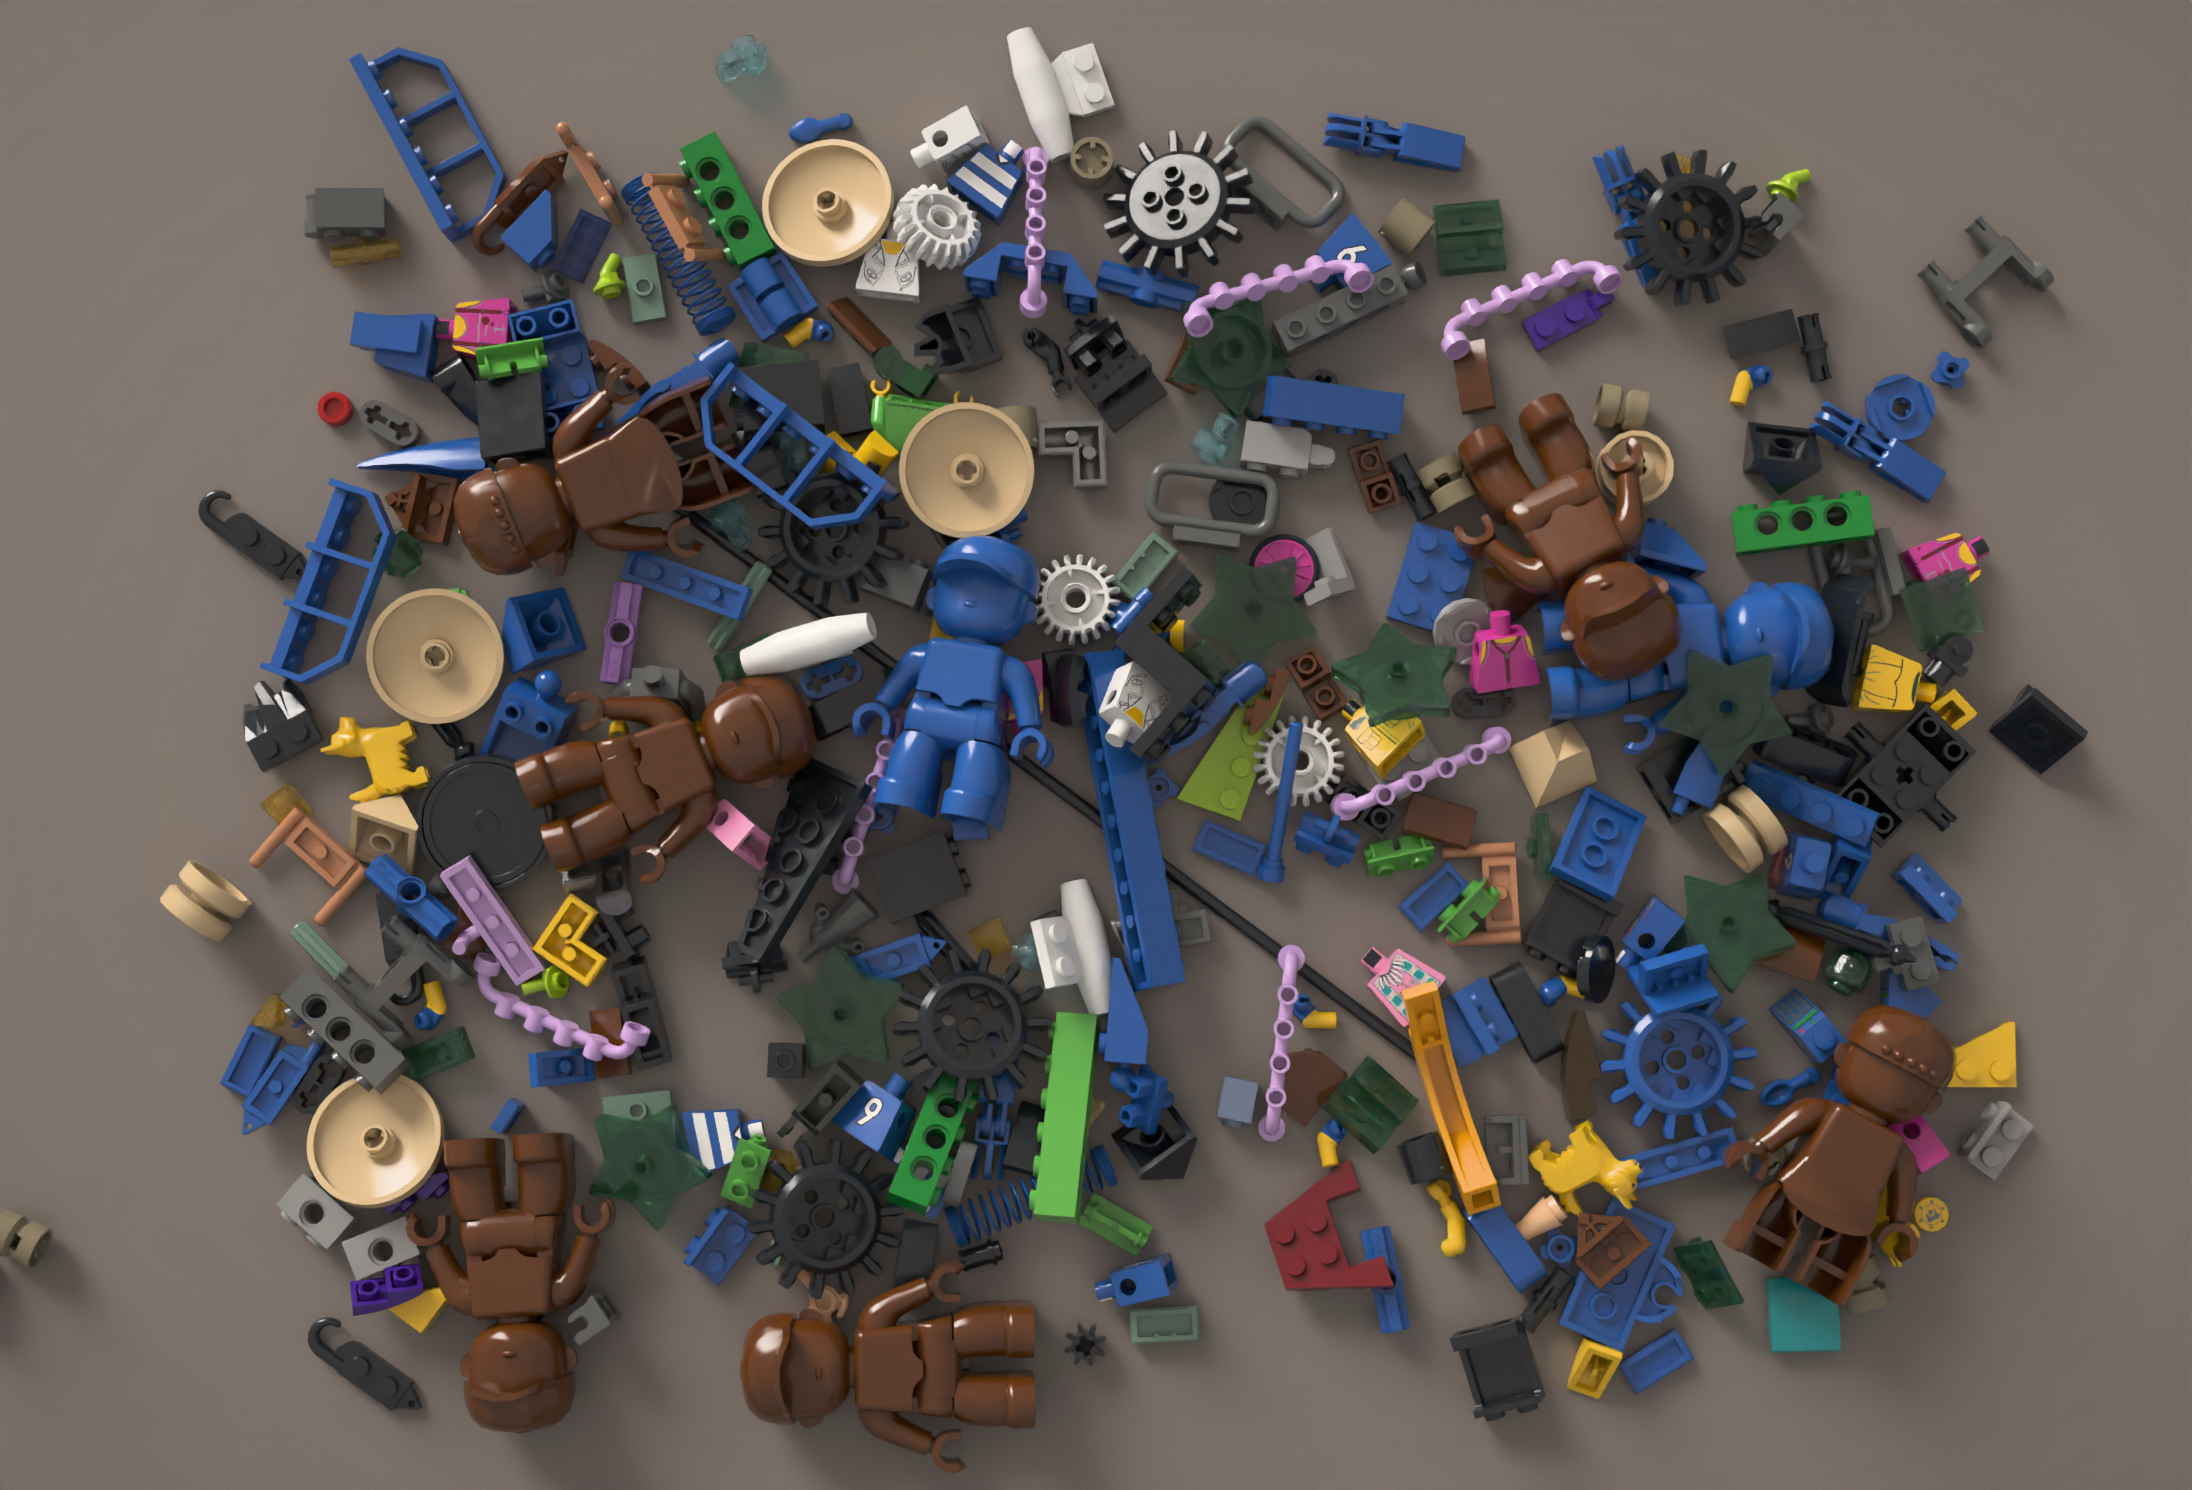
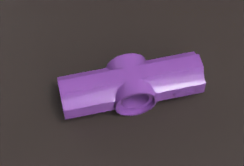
[600,582,644,685]

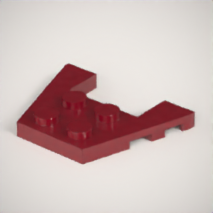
[1264,1160,1395,1291]

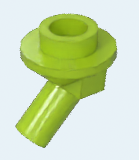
[1766,169,1811,203]
[593,253,626,300]
[521,965,570,999]

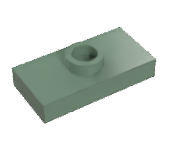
[622,253,668,325]
[1111,531,1179,601]
[602,1090,675,1131]
[1129,1305,1200,1344]

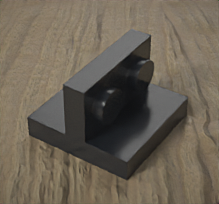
[1074,340,1167,433]
[1989,684,2088,775]

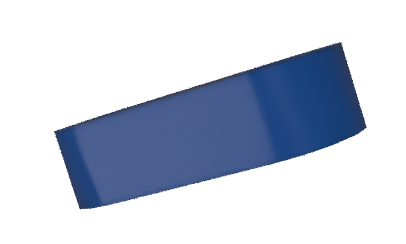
[801,657,864,700]

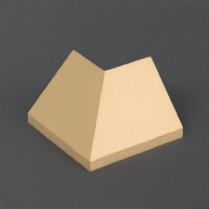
[1508,720,1597,809]
[349,794,418,876]

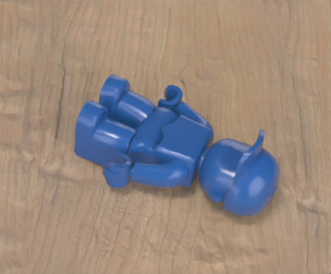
[852,536,1054,831]
[1536,554,1834,755]

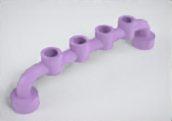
[1020,147,1049,318]
[1183,255,1374,337]
[1441,259,1623,360]
[832,708,907,895]
[1330,727,1511,821]
[1258,944,1305,1141]
[473,952,651,1061]

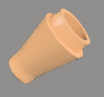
[1515,1194,1568,1241]

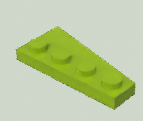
[1176,687,1284,822]

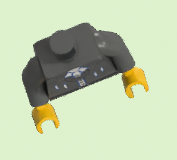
[608,665,706,738]

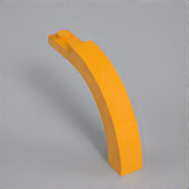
[1401,981,1501,1215]

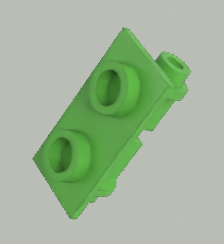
[475,337,548,381]
[1363,835,1434,877]
[1437,876,1502,944]
[720,1134,772,1209]
[1079,1192,1153,1257]

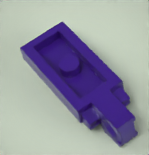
[1521,289,1615,352]

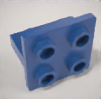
[1627,943,1718,1018]
[1441,977,1518,1068]

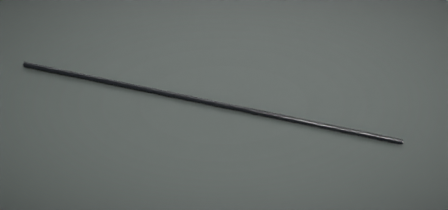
[673,509,1416,1062]

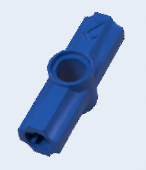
[1096,259,1199,314]
[364,854,458,942]
[1360,1225,1411,1334]

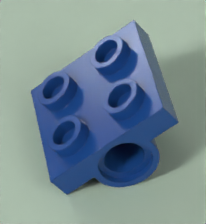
[726,251,819,343]

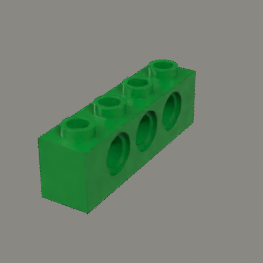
[678,131,777,272]
[1731,491,1875,556]
[886,1075,979,1216]

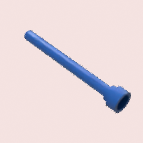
[1257,721,1303,883]

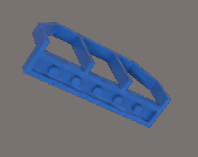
[348,47,507,244]
[700,362,897,530]
[260,478,397,685]

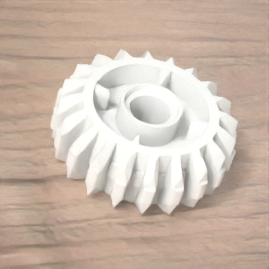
[892,184,982,270]
[1035,554,1121,645]
[1253,716,1344,807]

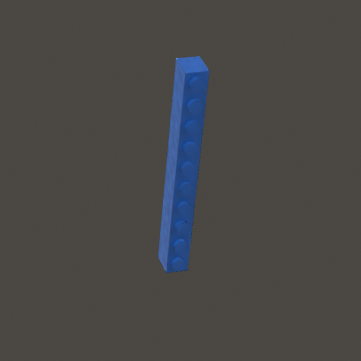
[1077,650,1186,992]

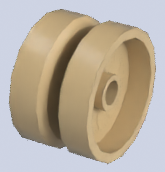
[1594,430,1674,508]
[1702,785,1788,873]
[160,860,252,943]

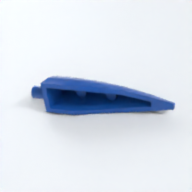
[357,437,496,481]
[1671,673,1740,816]

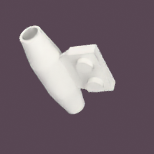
[1007,27,1115,162]
[740,613,877,676]
[1030,879,1113,1016]

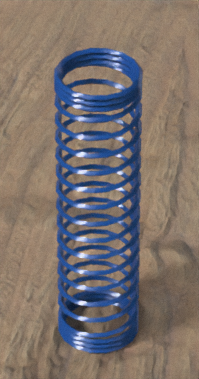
[621,172,736,336]
[945,1144,1118,1248]

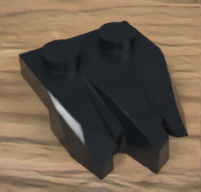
[914,296,1003,374]
[242,679,325,773]

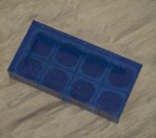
[552,209,612,284]

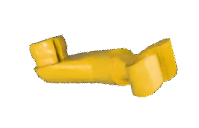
[1426,1180,1467,1257]

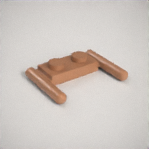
[556,122,624,227]
[642,173,728,262]
[249,806,367,926]
[1441,842,1522,947]

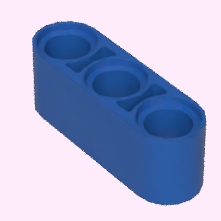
[1463,1205,1548,1294]

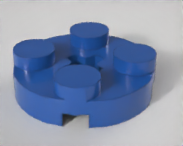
[1865,374,1935,442]

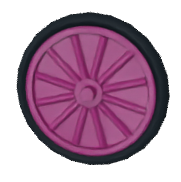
[1249,534,1320,605]

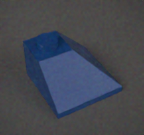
[1630,518,1707,580]
[502,587,587,674]

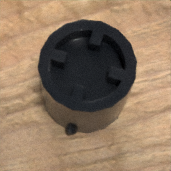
[1396,1131,1452,1185]

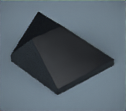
[1743,422,1822,495]
[1111,1105,1197,1180]

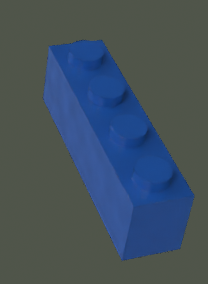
[1262,376,1405,440]

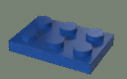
[1386,521,1474,632]
[1548,786,1647,903]

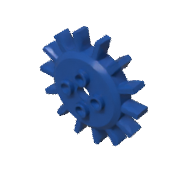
[1598,992,1758,1139]

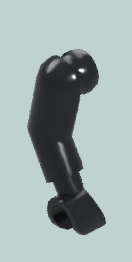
[1023,327,1072,398]

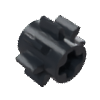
[1064,1323,1106,1366]

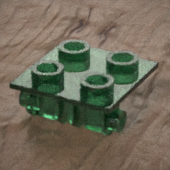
[1899,567,1986,652]
[1673,1236,1745,1310]

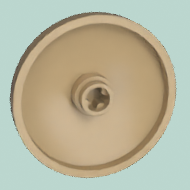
[762,139,894,267]
[899,402,1035,538]
[366,588,505,724]
[307,1075,445,1208]

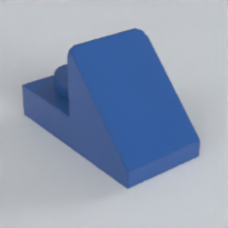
[528,1048,595,1088]

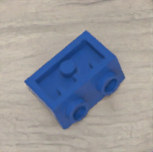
[1890,853,1962,924]
[683,1205,757,1285]

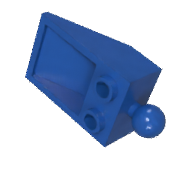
[480,670,580,760]
[1098,957,1148,1093]

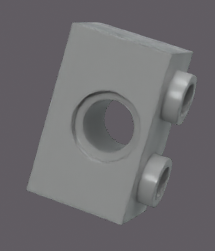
[276,1171,363,1249]
[341,1215,428,1281]

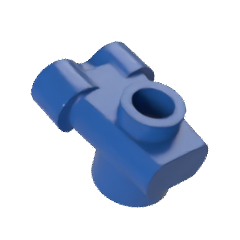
[1107,587,1155,638]

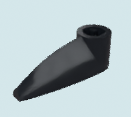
[431,354,479,426]

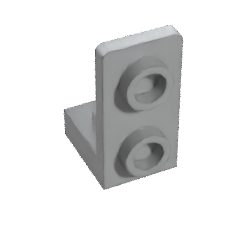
[1303,527,1357,606]

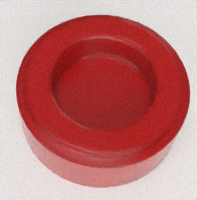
[317,392,354,427]

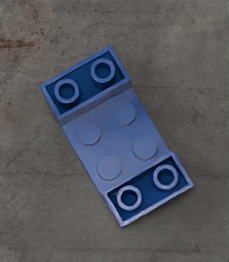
[963,242,1098,316]
[507,299,604,441]

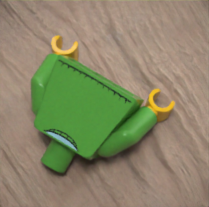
[871,380,973,456]

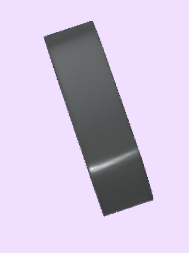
[359,400,421,449]
[942,1140,978,1208]

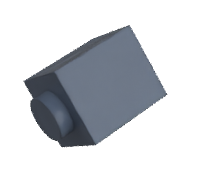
[1216,1076,1259,1128]

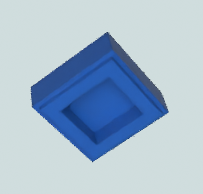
[490,1098,526,1134]

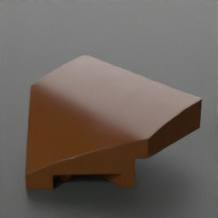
[384,473,463,546]
[1270,1048,1347,1127]
[1576,1213,1652,1290]

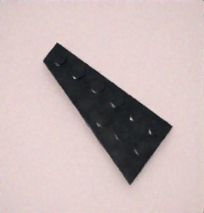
[737,758,873,966]

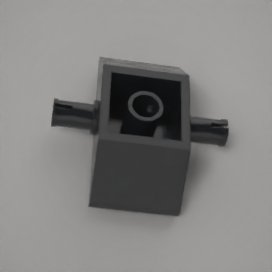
[1836,704,1976,848]

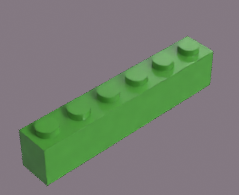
[1029,1012,1101,1224]

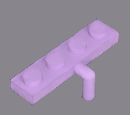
[440,855,547,986]

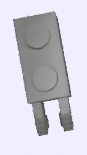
[1240,420,1336,479]

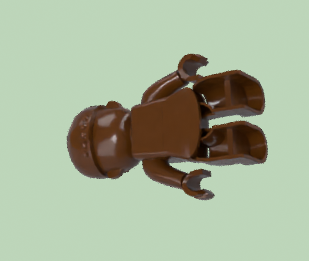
[454,363,754,576]
[1454,393,1683,681]
[514,673,816,885]
[1723,1005,1957,1308]
[406,1133,616,1433]
[740,1260,1036,1473]

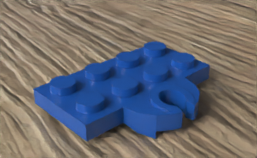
[1557,1197,1683,1352]

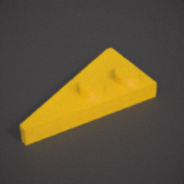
[1947,1022,2017,1087]

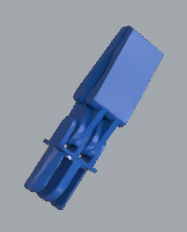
[1323,113,1466,173]
[1592,144,1662,288]
[616,338,739,425]
[1808,401,1946,503]
[1154,661,1267,763]
[1816,895,1960,971]
[970,1034,1019,1182]

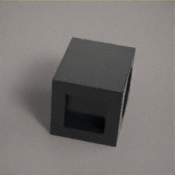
[767,1042,807,1079]

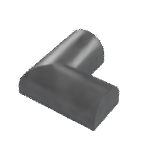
[1037,420,1108,491]
[562,848,632,915]

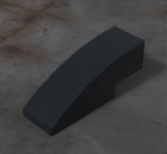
[610,956,672,1070]

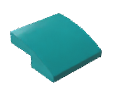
[1765,1278,1841,1353]

